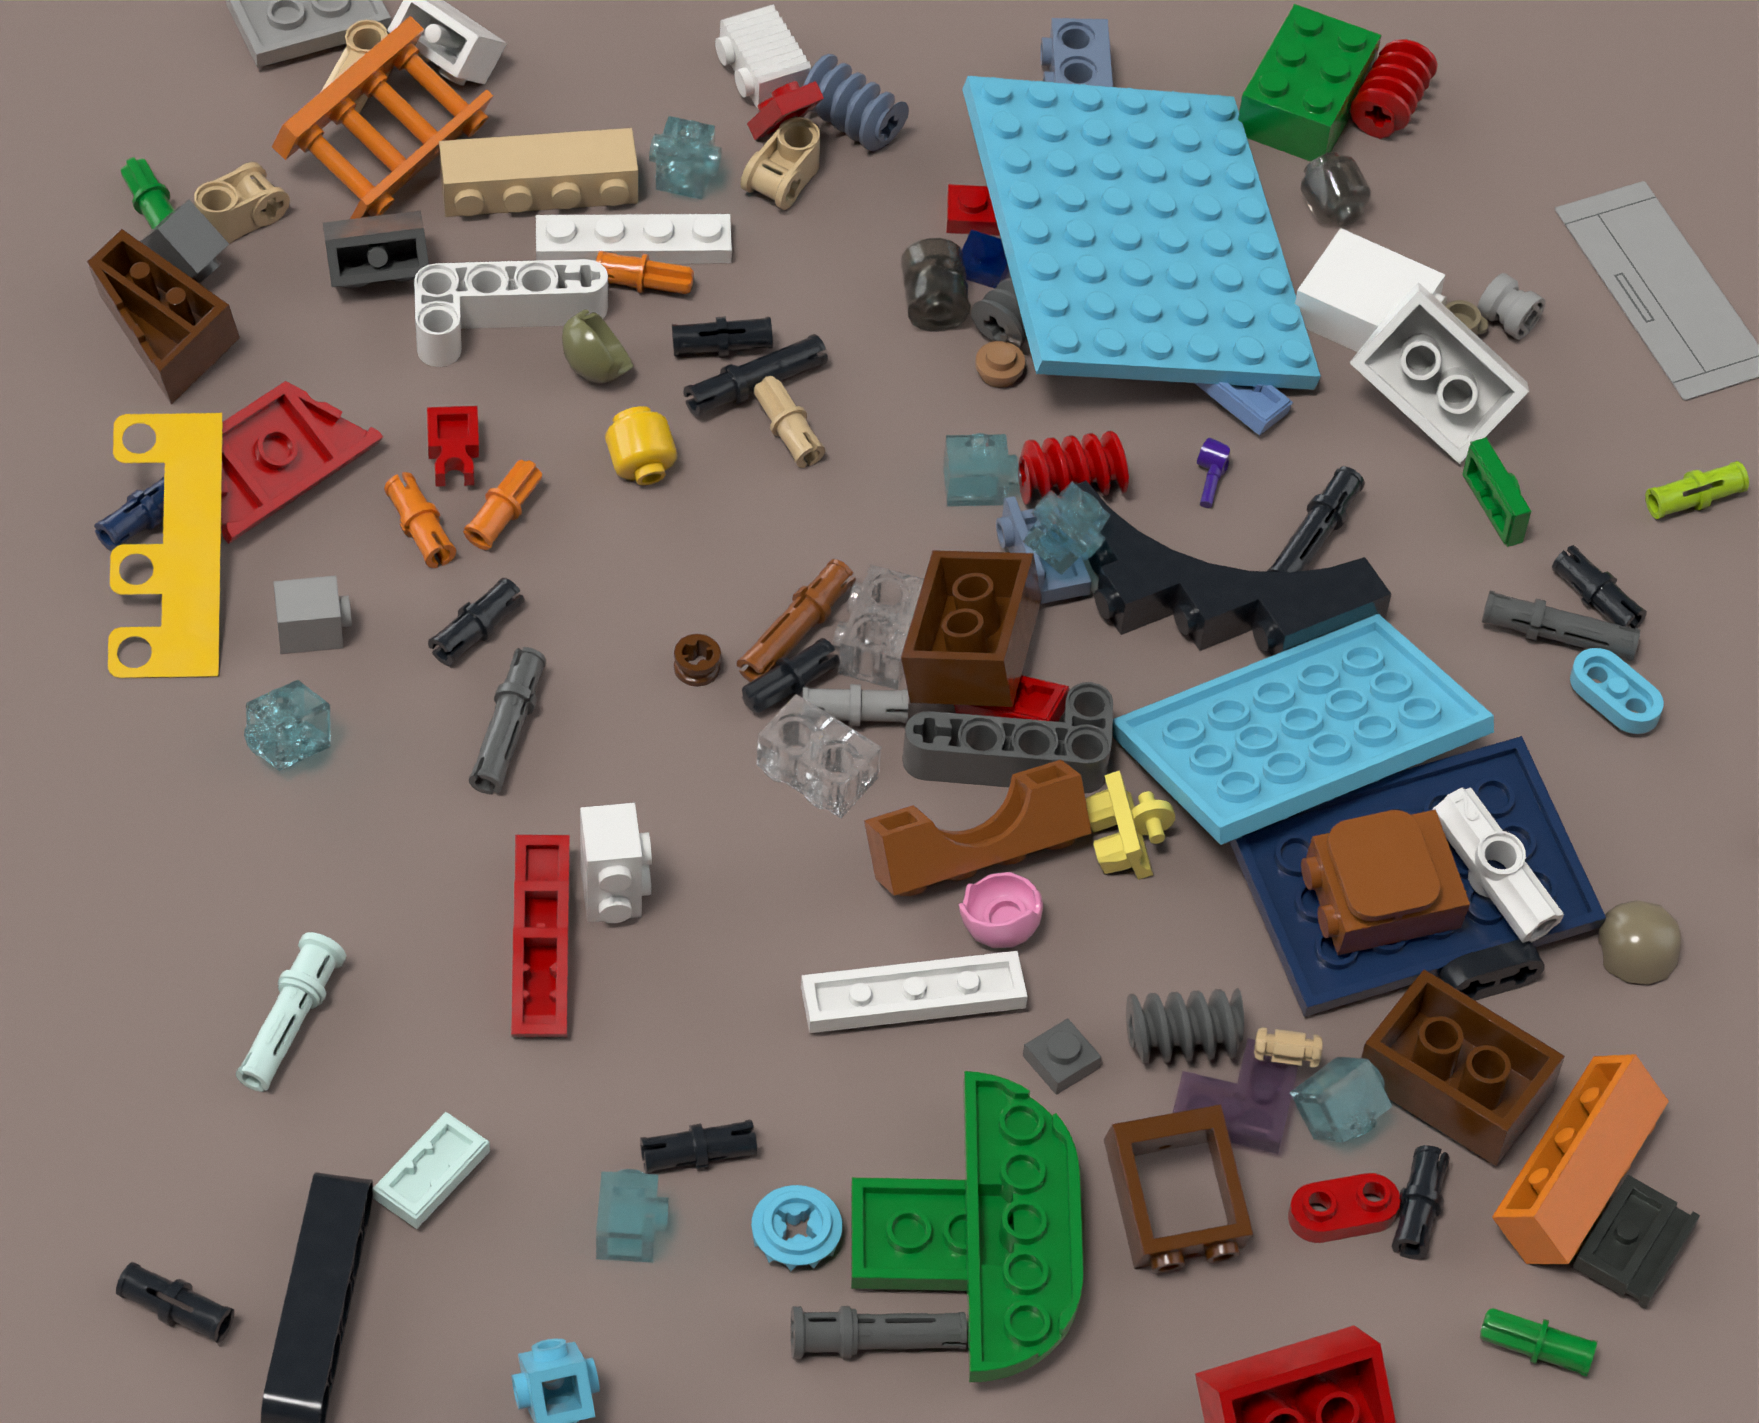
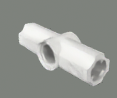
[1433,787,1564,943]

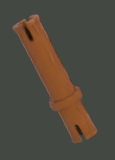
[736,559,856,682]

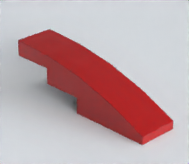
[511,835,570,1037]

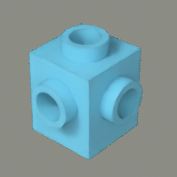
[511,1338,600,1423]

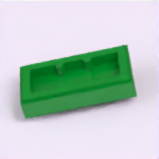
[1462,437,1531,547]

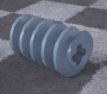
[804,54,909,151]

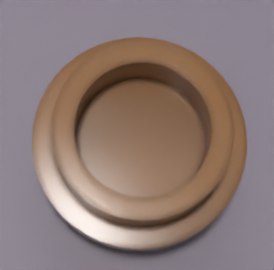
[975,341,1025,388]

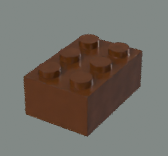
[901,550,1042,707]
[1356,969,1565,1166]

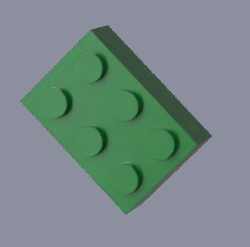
[1238,4,1381,166]

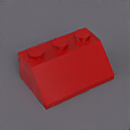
[1195,1325,1396,1423]

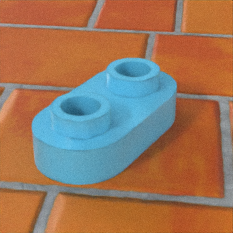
[1570,648,1664,734]

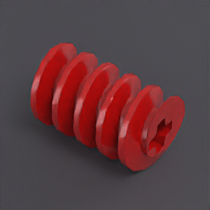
[1350,39,1438,139]
[1018,431,1129,505]

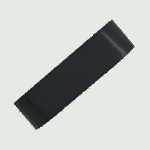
[1440,940,1544,1001]

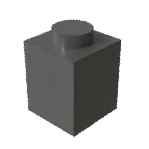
[140,199,229,283]

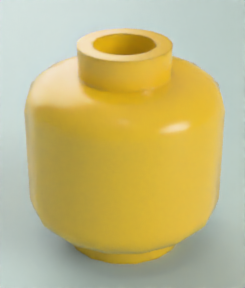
[605,406,677,485]

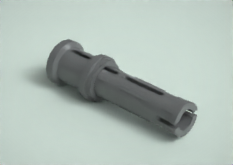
[790,1306,967,1359]

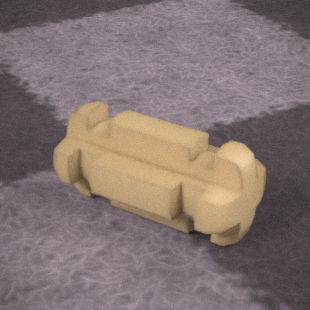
[1254,1028,1323,1067]

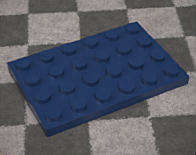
[1229,736,1606,1017]

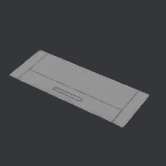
[1555,181,1759,400]

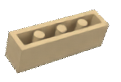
[439,128,638,217]

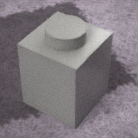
[273,575,352,654]

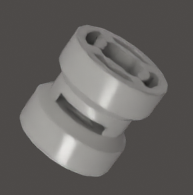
[1477,273,1546,340]

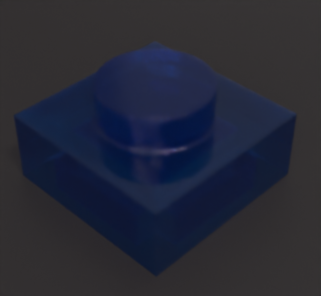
[954,229,1009,289]

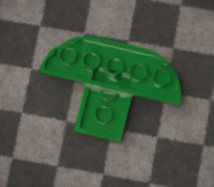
[851,1071,1083,1383]

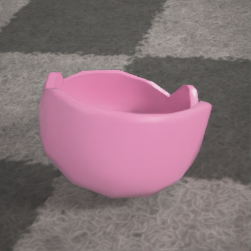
[958,872,1043,948]

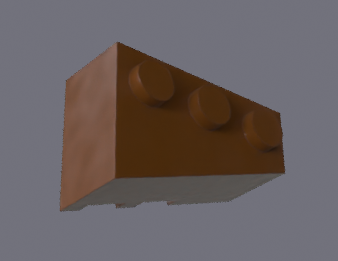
[87,229,240,404]

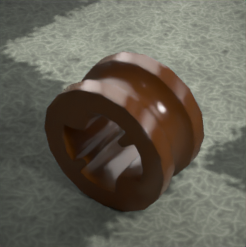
[674,634,721,687]

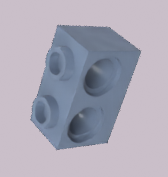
[1040,18,1113,87]

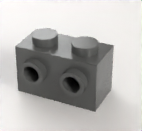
[323,210,429,288]

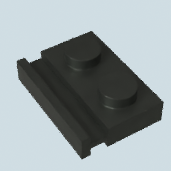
[1573,1175,1700,1309]

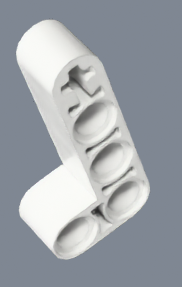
[414,259,608,367]

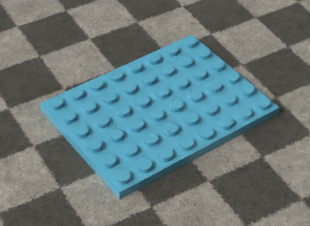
[962,76,1321,390]

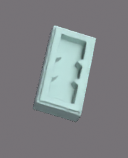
[372,1112,490,1229]

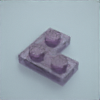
[1173,1038,1298,1154]

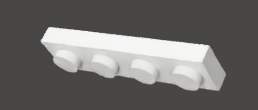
[536,214,732,264]
[801,951,1027,1033]

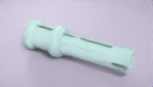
[236,932,347,1092]

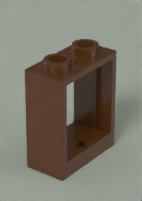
[1103,1104,1253,1273]

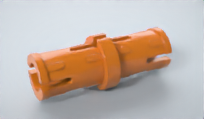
[384,472,456,568]

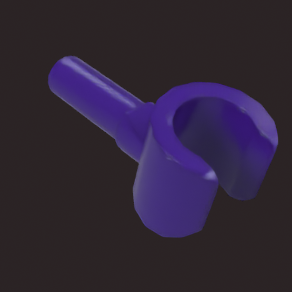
[1197,438,1230,508]

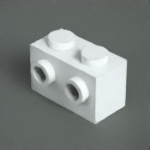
[387,0,507,86]
[580,803,652,923]

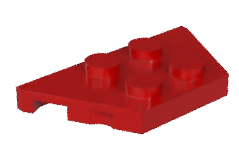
[221,381,383,544]

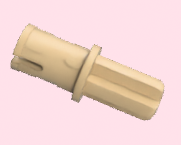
[754,376,826,468]

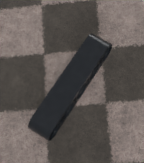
[261,1172,373,1423]

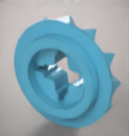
[751,1185,842,1271]

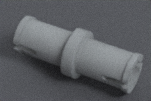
[802,684,908,726]

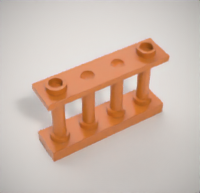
[272,16,494,219]

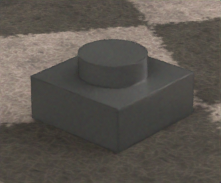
[1023,1018,1101,1095]

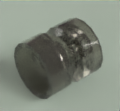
[901,238,971,332]

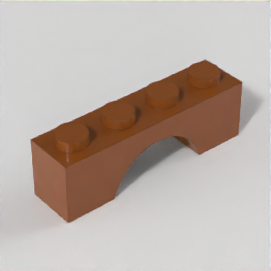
[864,759,1092,896]

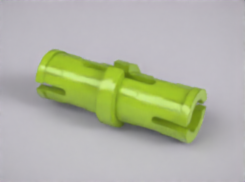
[1645,461,1749,519]

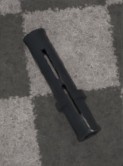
[683,334,828,417]
[1267,466,1365,572]

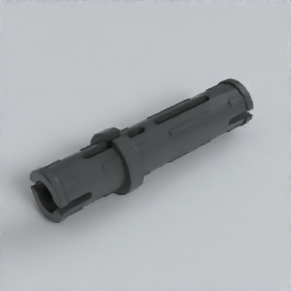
[1482,590,1640,661]
[469,647,546,794]

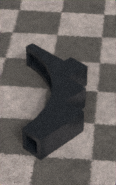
[1064,480,1392,656]

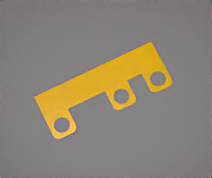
[108,413,223,678]

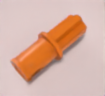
[596,251,694,294]
[463,460,542,550]

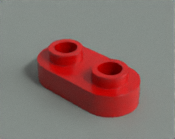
[1288,1173,1401,1243]

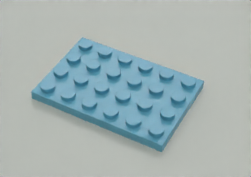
[1112,614,1494,845]

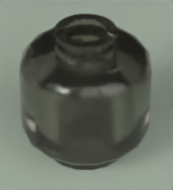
[1300,152,1372,227]

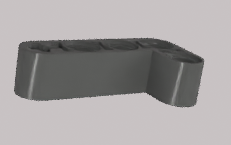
[902,682,1113,793]

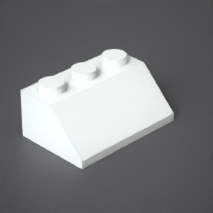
[1350,282,1529,464]

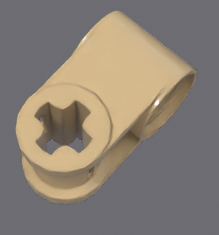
[740,117,820,210]
[194,162,290,244]

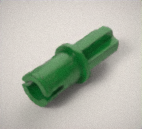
[121,157,174,229]
[1480,1308,1598,1377]

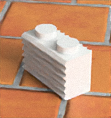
[715,4,811,110]

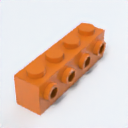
[1492,1054,1669,1264]

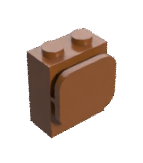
[1301,809,1470,955]

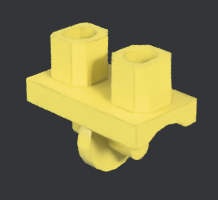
[1085,770,1175,880]

